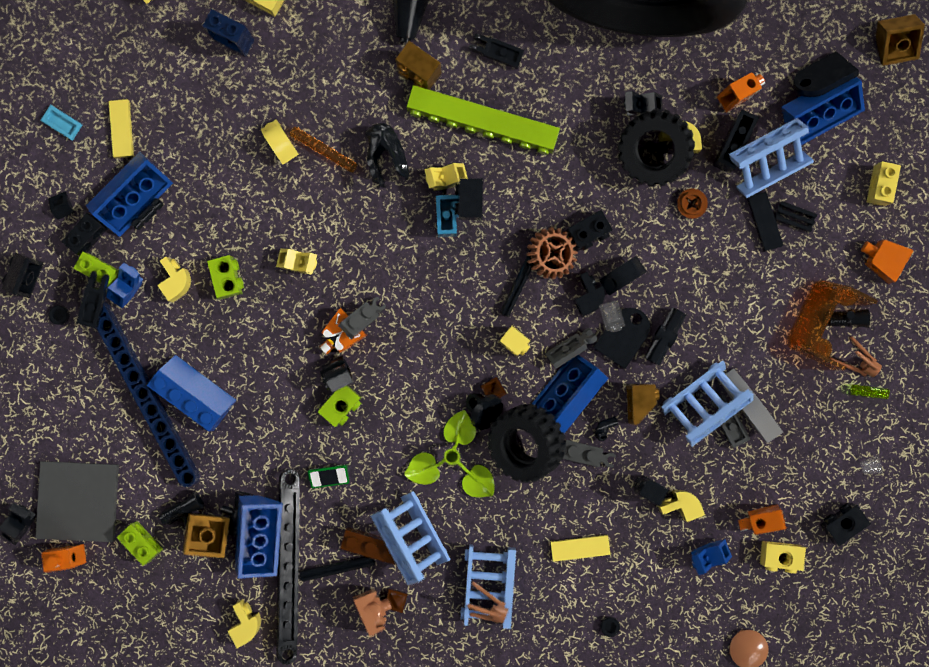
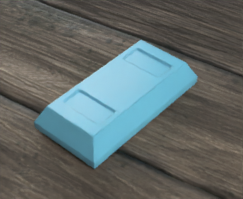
[40,105,83,141]

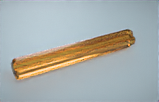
[290,126,358,173]

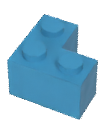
[436,195,459,237]

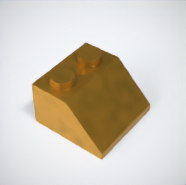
[876,14,925,66]
[626,384,659,425]

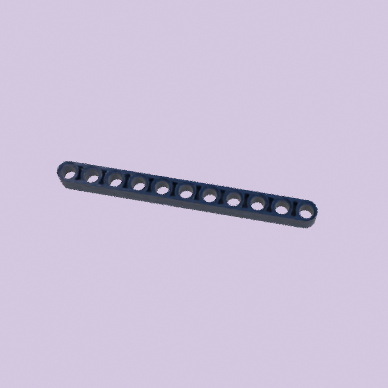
[97,301,200,487]

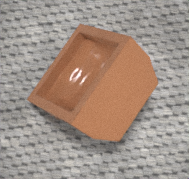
[353,588,392,637]

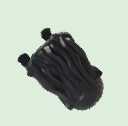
[365,123,409,188]

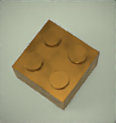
[395,41,441,90]
[183,513,230,558]

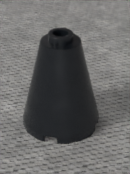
[393,0,429,43]

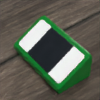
[308,464,350,489]

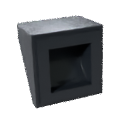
[48,191,74,220]

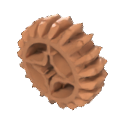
[526,227,578,280]

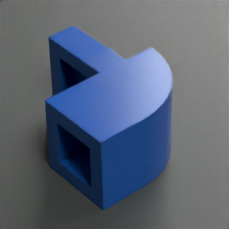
[107,263,143,308]
[691,539,732,575]

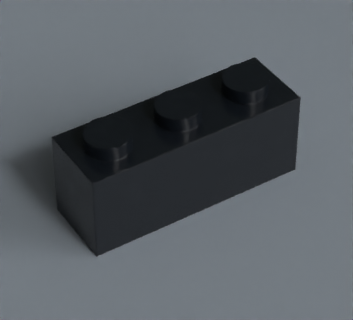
[712,109,759,174]

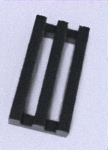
[775,201,818,233]

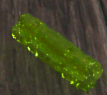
[850,385,890,399]

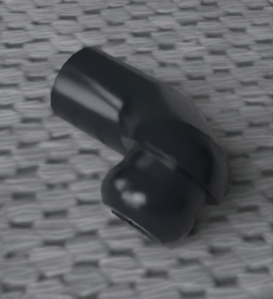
[595,416,618,441]

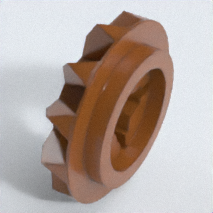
[677,188,708,219]

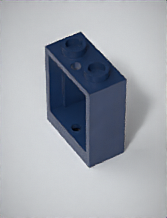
[202,9,255,57]

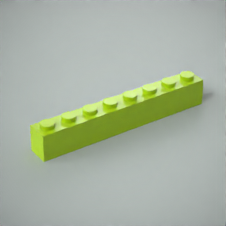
[407,85,560,155]

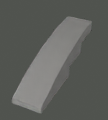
[718,368,783,443]

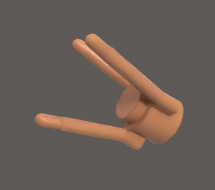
[829,336,882,377]
[467,582,509,624]

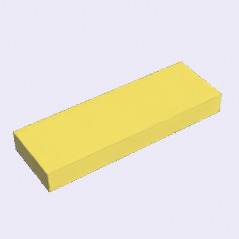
[109,99,134,158]
[550,535,611,562]

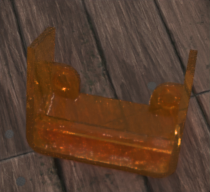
[786,280,878,371]

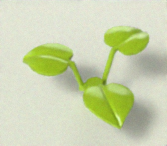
[404,410,495,498]

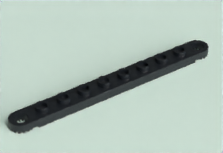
[276,469,300,665]

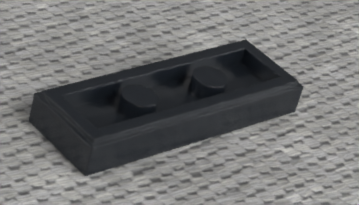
[747,192,784,252]

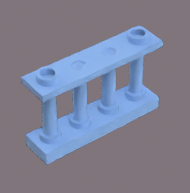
[729,118,814,198]
[661,360,754,447]
[371,491,451,585]
[460,544,516,629]

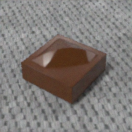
[480,377,507,398]
[387,588,408,613]

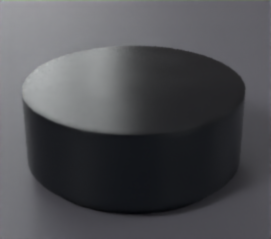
[49,306,70,325]
[600,616,620,637]

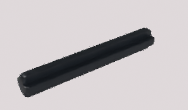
[500,250,541,317]
[300,556,376,582]

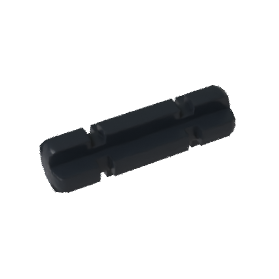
[131,198,164,230]

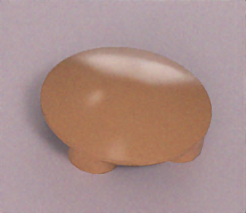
[729,630,768,667]

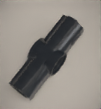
[644,307,686,366]

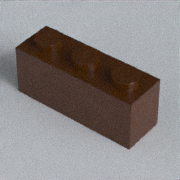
[340,527,397,565]

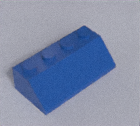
[781,77,865,145]
[86,152,173,237]
[147,355,237,432]
[532,355,609,434]
[234,495,282,578]

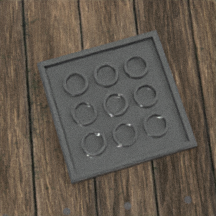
[35,461,119,542]

